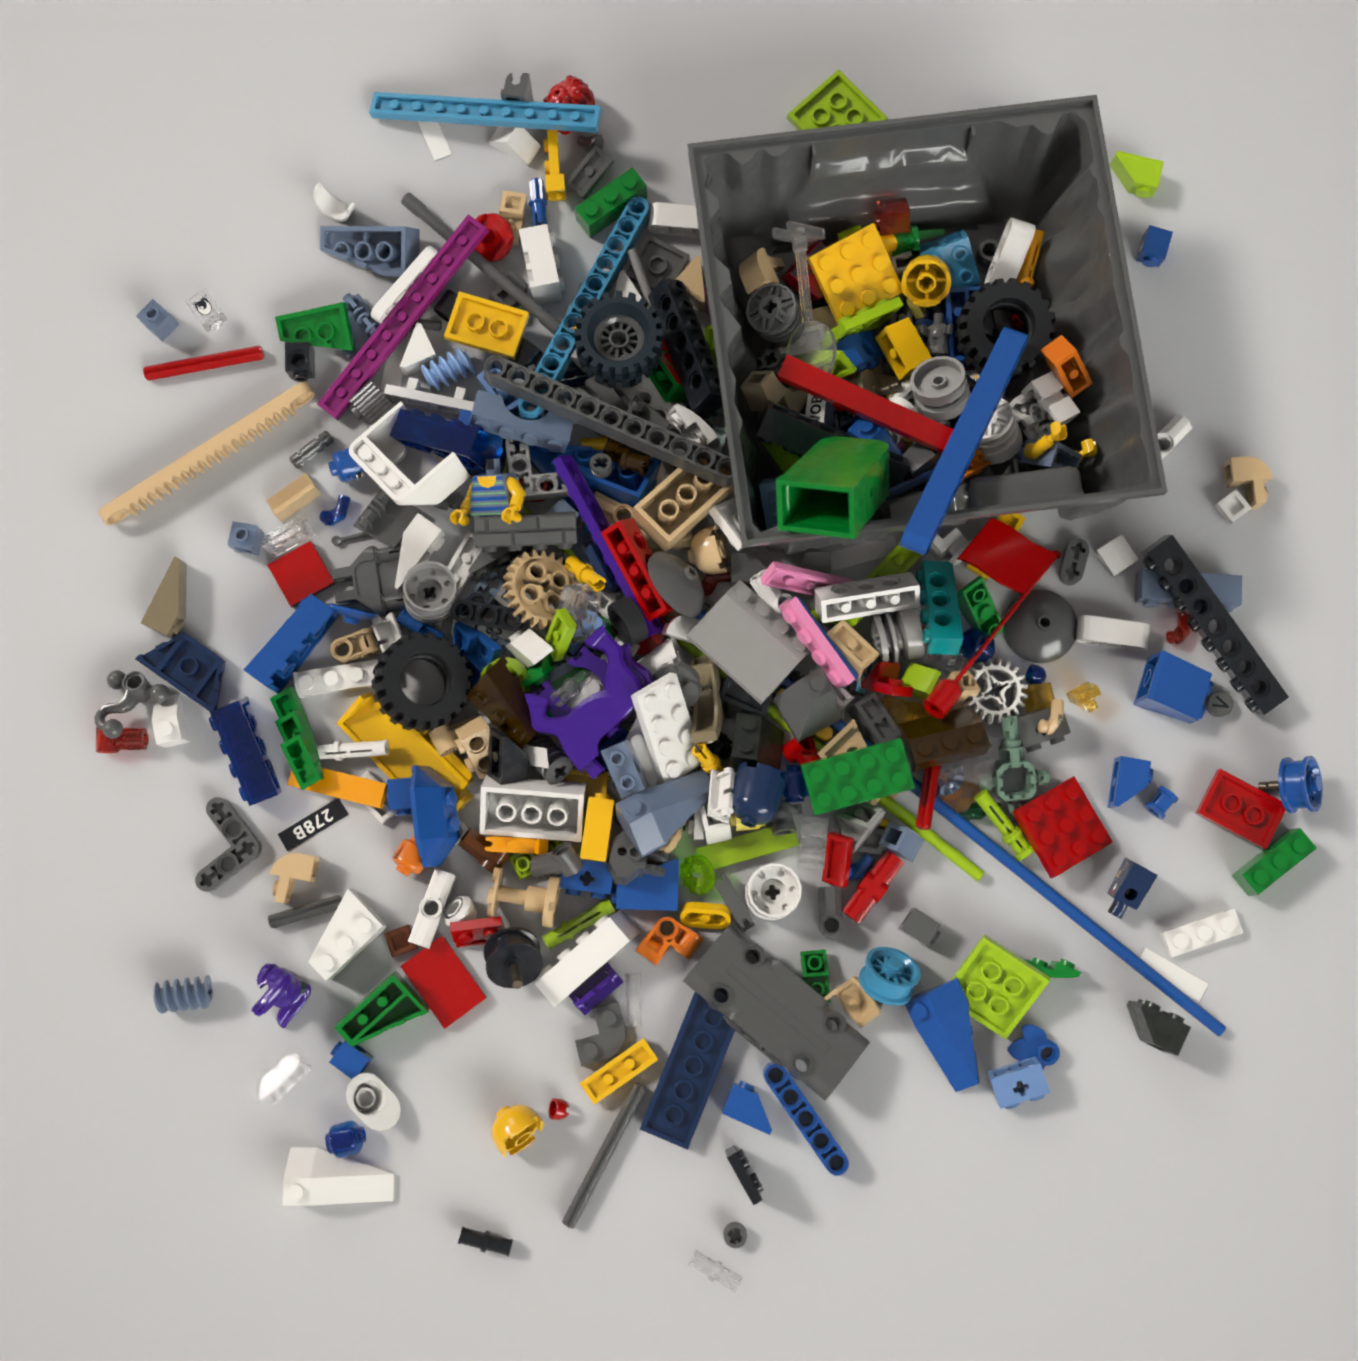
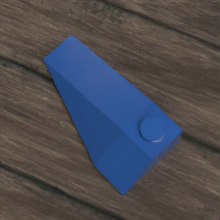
[551,445,661,508]
[905,978,980,1092]

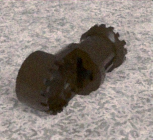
[602,439,651,476]

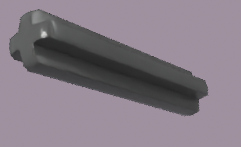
[268,895,342,928]

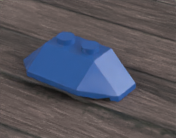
[410,765,460,867]

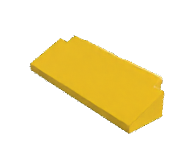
[336,692,474,814]

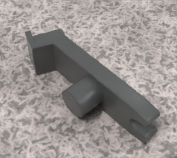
[712,873,755,933]

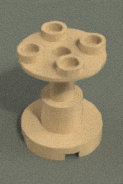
[487,867,561,928]

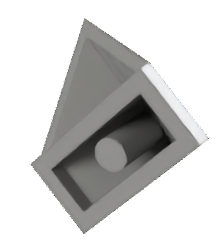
[835,802,886,856]

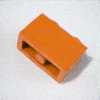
[1040,335,1093,398]

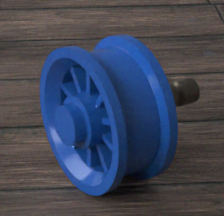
[1258,756,1323,813]

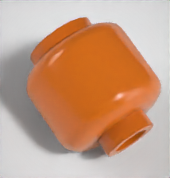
[392,837,424,877]

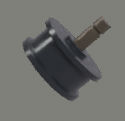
[483,927,543,989]

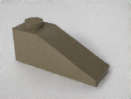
[141,556,186,638]

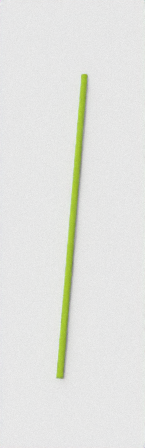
[521,505,985,881]

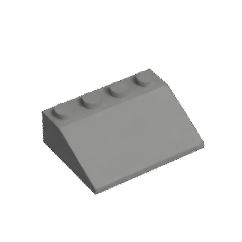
[686,580,810,704]

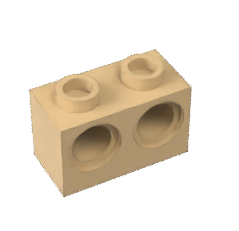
[454,716,490,779]

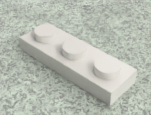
[1160,909,1244,957]

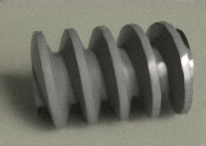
[527,736,573,785]

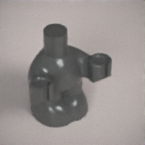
[916,313,953,356]
[772,795,803,836]

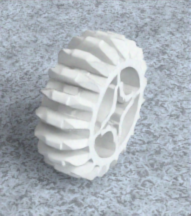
[964,658,1028,725]

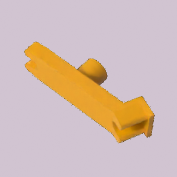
[484,836,549,855]

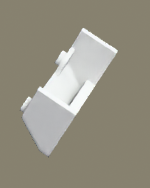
[349,401,471,505]

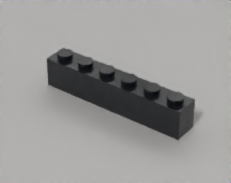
[756,400,910,488]

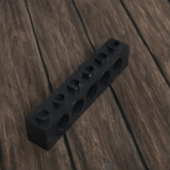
[648,277,722,415]

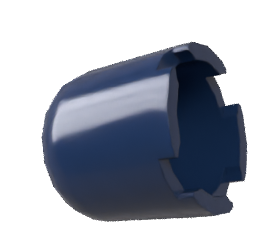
[732,762,788,827]

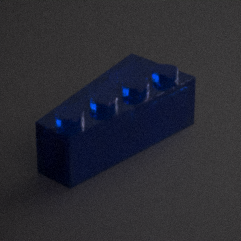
[390,408,504,473]
[209,697,282,806]

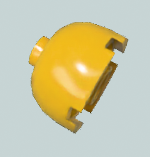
[901,254,952,307]
[491,1105,545,1157]

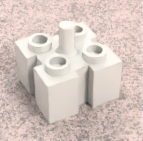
[1010,371,1080,440]

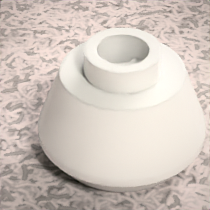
[444,896,477,926]

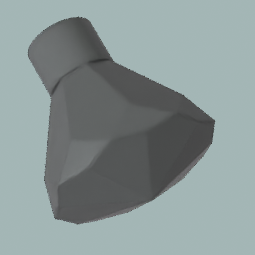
[577,135,604,153]

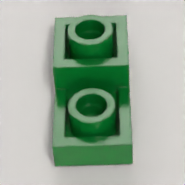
[523,654,555,688]
[800,949,831,1003]
[1024,957,1081,978]

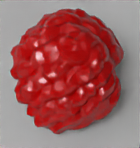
[543,75,595,135]

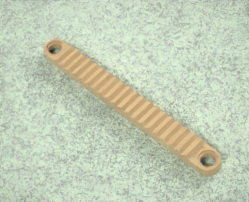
[98,382,314,525]

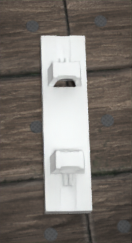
[384,377,474,416]

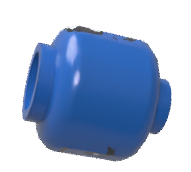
[328,448,364,482]

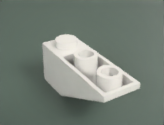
[395,513,445,594]

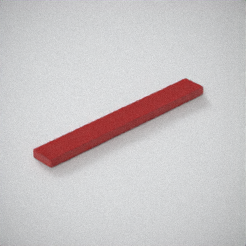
[777,354,954,454]

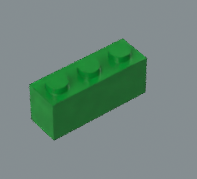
[574,167,647,238]
[1231,828,1317,896]

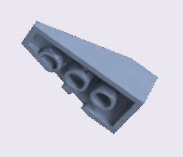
[320,226,420,277]
[616,770,710,858]

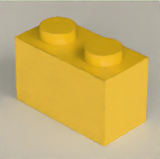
[875,317,932,380]

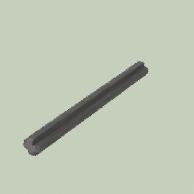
[562,1083,646,1229]

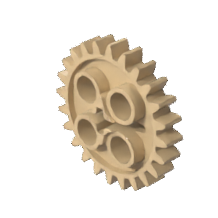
[502,550,582,630]

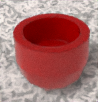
[548,1098,570,1120]

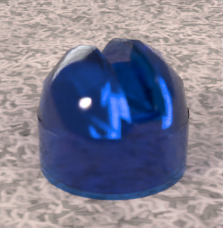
[1025,664,1047,685]

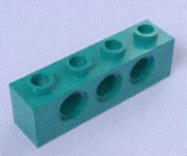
[915,560,963,655]

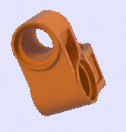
[635,916,704,966]

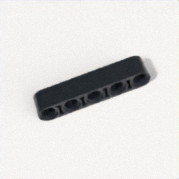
[433,289,544,368]

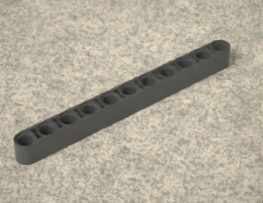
[484,355,733,487]

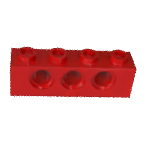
[600,518,674,621]

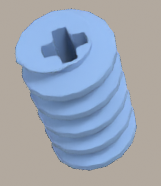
[420,347,476,391]

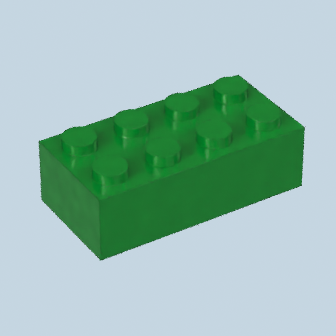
[800,738,915,815]

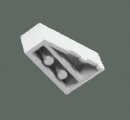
[519,224,566,305]

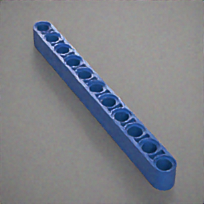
[900,326,1029,556]

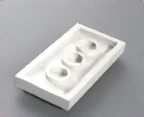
[631,672,701,784]

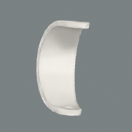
[313,182,356,222]

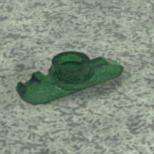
[959,802,1002,820]

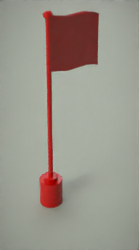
[923,518,1061,719]

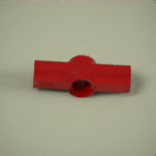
[842,850,904,924]

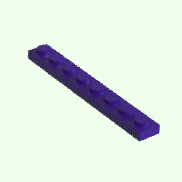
[552,455,664,637]

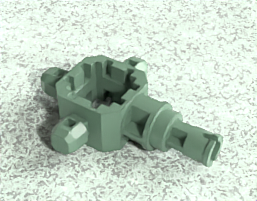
[977,716,1050,815]

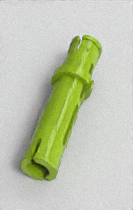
[541,898,616,951]

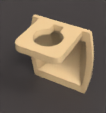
[824,976,881,1028]

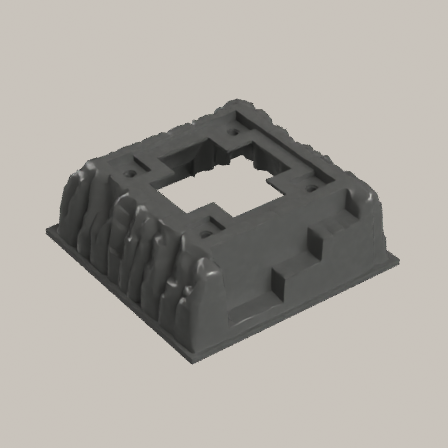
[687,95,1168,556]

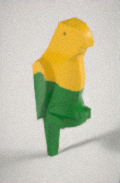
[878,226,944,257]

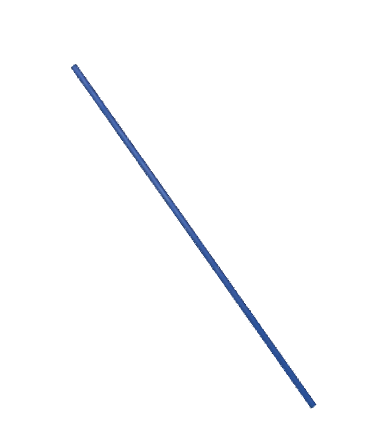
[582,523,1226,1036]

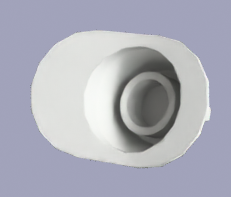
[346,1073,401,1131]

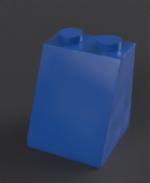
[1133,650,1213,724]

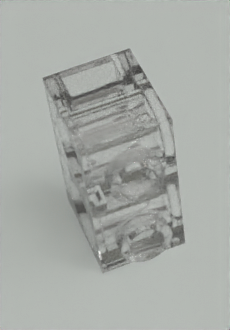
[796,815,829,870]

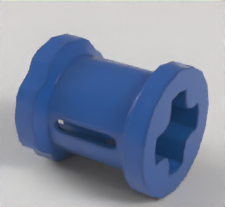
[1144,786,1178,820]

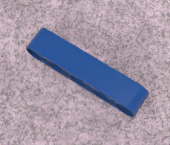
[763,1062,849,1176]

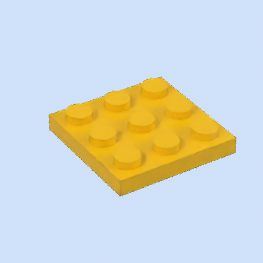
[807,223,903,325]

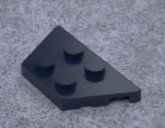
[135,632,226,714]

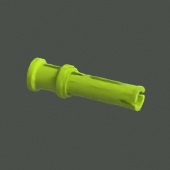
[974,789,1034,861]

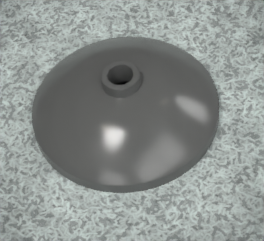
[647,551,705,617]
[1003,590,1077,663]

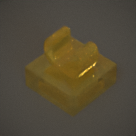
[1066,682,1101,713]

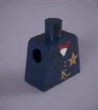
[1107,857,1158,919]

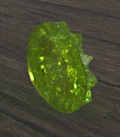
[679,854,715,896]

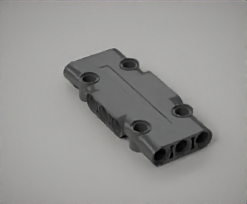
[683,925,870,1101]

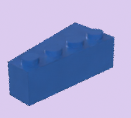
[243,594,340,693]

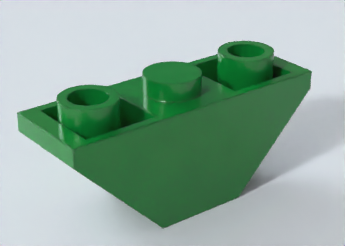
[957,575,1004,642]

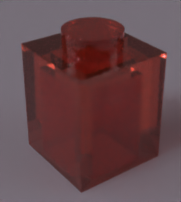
[872,198,910,236]

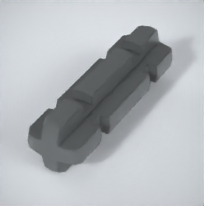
[289,431,334,469]

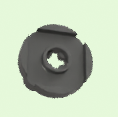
[653,661,702,709]

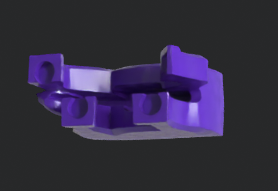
[525,625,654,780]

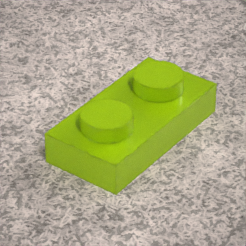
[544,608,577,662]

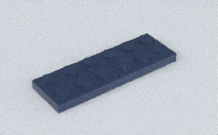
[640,992,735,1150]

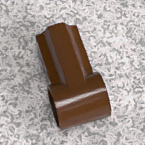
[458,827,511,874]

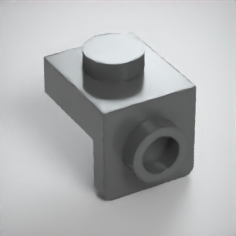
[489,271,528,308]

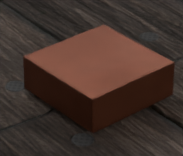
[384,924,418,958]

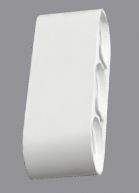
[647,202,700,238]
[984,217,1036,284]
[1075,615,1150,651]

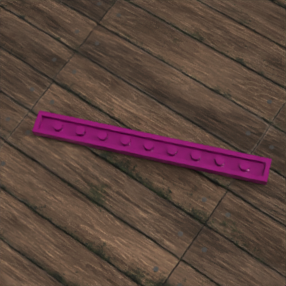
[317,214,489,421]

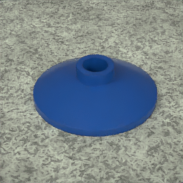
[329,603,379,625]

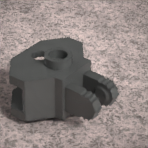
[608,831,669,886]

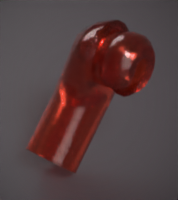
[701,572,731,596]
[1166,611,1191,645]

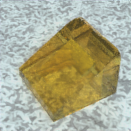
[1021,682,1054,712]

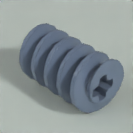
[154,975,213,1014]

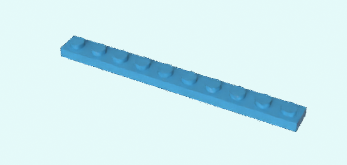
[369,92,603,133]

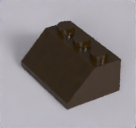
[898,706,991,772]

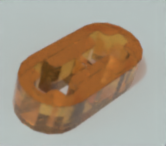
[938,780,980,817]

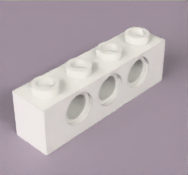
[814,572,920,623]

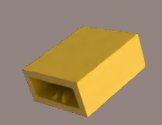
[580,793,616,863]

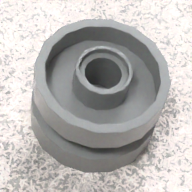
[910,356,971,421]

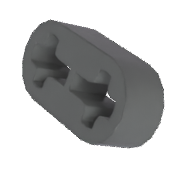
[1059,538,1089,586]

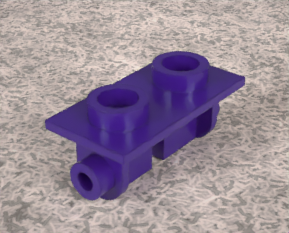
[569,962,624,1016]

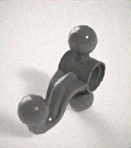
[94,670,170,739]

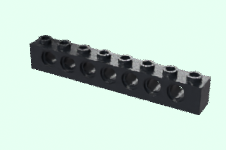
[1141,535,1289,715]

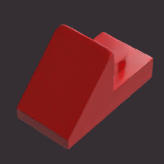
[861,662,913,697]

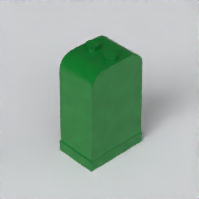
[776,436,889,539]

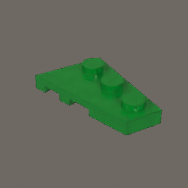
[275,302,356,351]

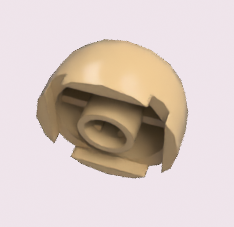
[688,524,731,576]

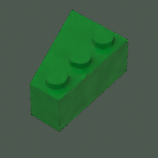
[334,970,429,1047]

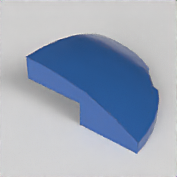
[453,622,502,687]

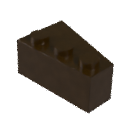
[466,656,539,750]

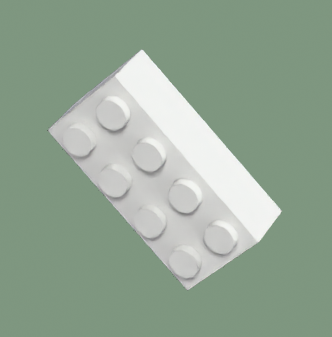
[480,775,587,842]

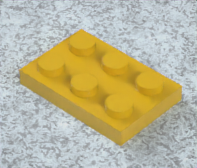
[444,291,530,360]

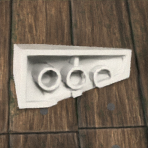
[283,1147,395,1206]

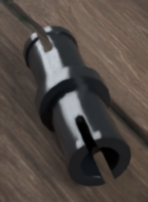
[458,1226,513,1257]

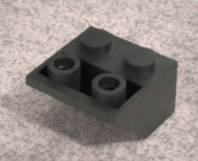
[1127,999,1191,1056]

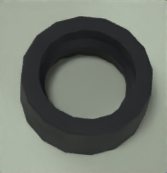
[607,596,648,647]

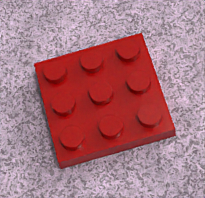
[1012,776,1113,879]

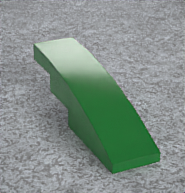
[270,687,324,790]

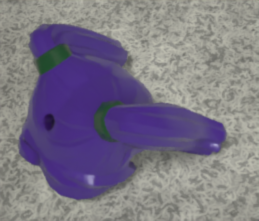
[252,963,311,1028]

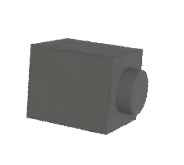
[898,908,941,946]

